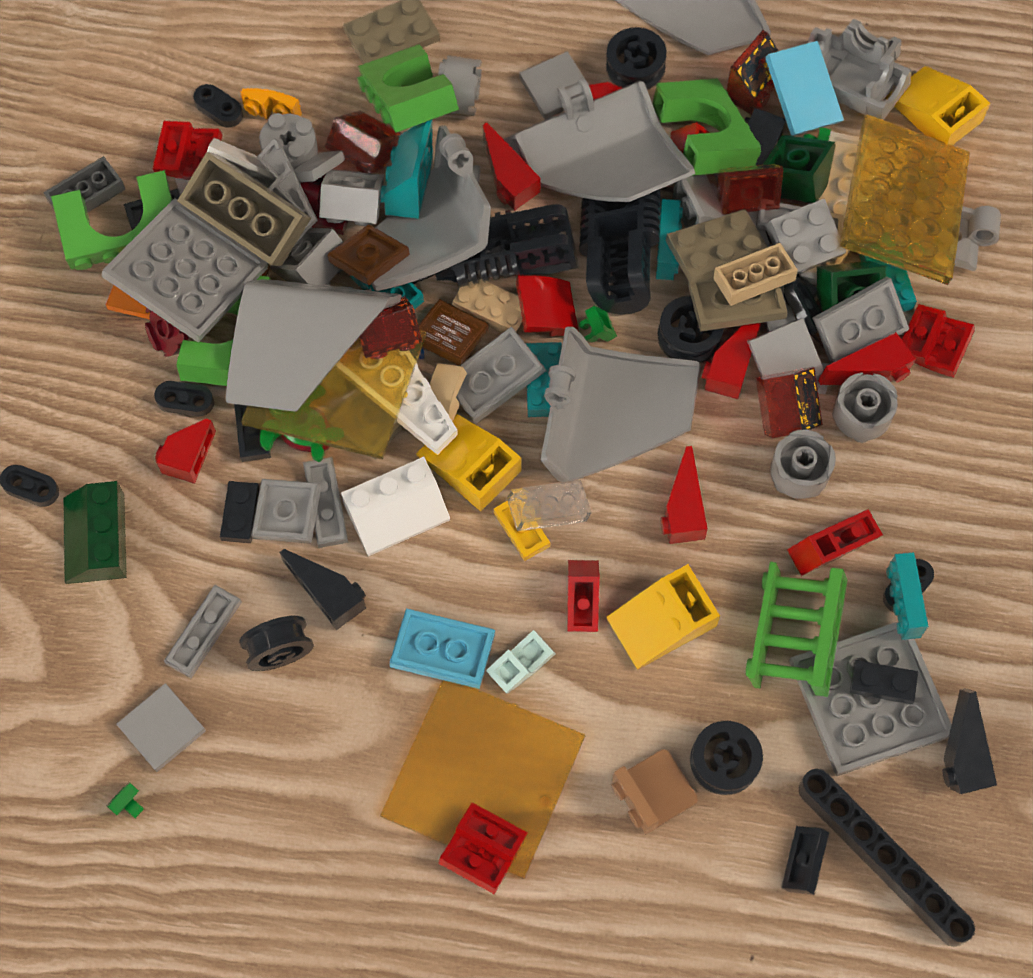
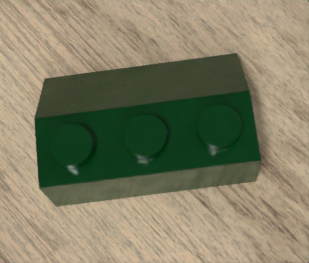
[63,481,127,584]

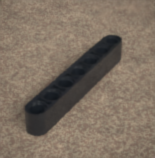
[798,769,975,947]

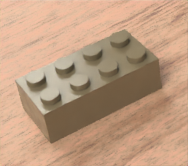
[177,152,311,266]

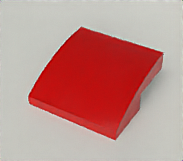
[152,121,223,180]
[516,275,579,337]
[902,304,975,378]
[438,802,528,895]

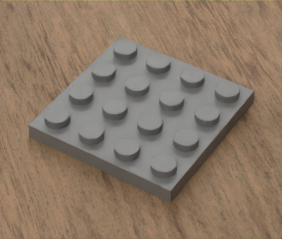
[102,198,269,343]
[789,622,952,777]

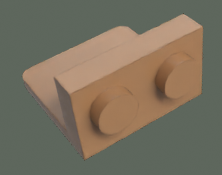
[611,749,698,834]

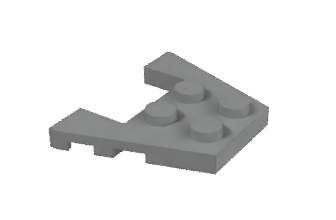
[257,139,318,243]

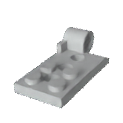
[866,190,1001,271]

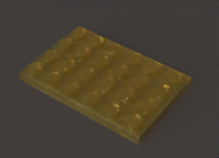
[839,114,970,285]

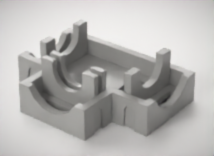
[807,19,911,123]

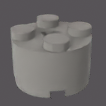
[438,55,482,116]
[259,113,319,170]
[832,373,898,443]
[770,430,836,499]

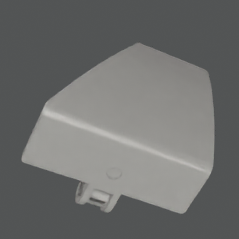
[616,0,771,55]
[514,77,695,202]
[372,125,491,291]
[226,279,401,412]
[541,327,701,483]

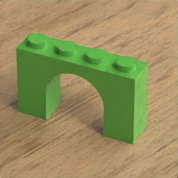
[357,44,459,133]
[652,78,761,176]
[51,171,173,270]
[176,276,270,386]

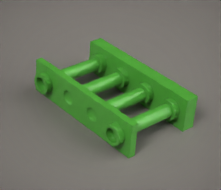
[746,562,848,697]

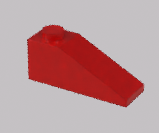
[482,122,541,211]
[701,323,761,399]
[818,332,916,385]
[660,446,708,544]
[787,509,883,577]

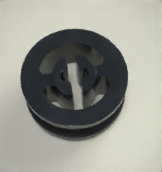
[606,27,667,90]
[657,296,724,363]
[239,616,314,671]
[690,721,763,795]

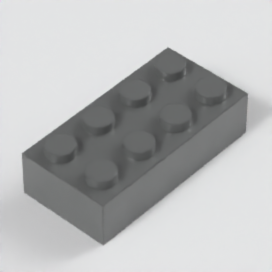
[44,156,126,213]

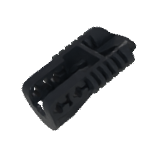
[579,189,661,315]
[435,204,578,287]

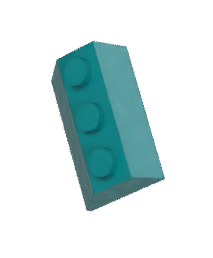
[380,119,434,219]

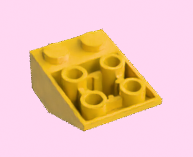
[885,66,990,152]
[416,414,522,512]
[606,564,720,670]

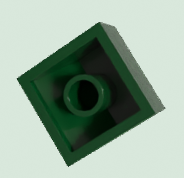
[760,135,836,203]
[817,261,886,312]

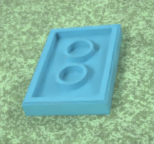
[765,41,844,136]
[389,608,495,689]

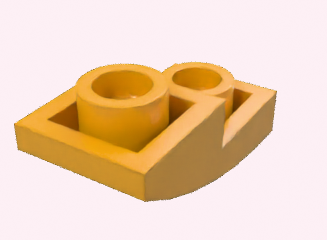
[240,88,302,119]

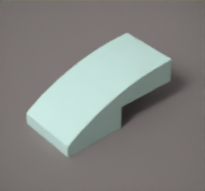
[486,630,556,694]

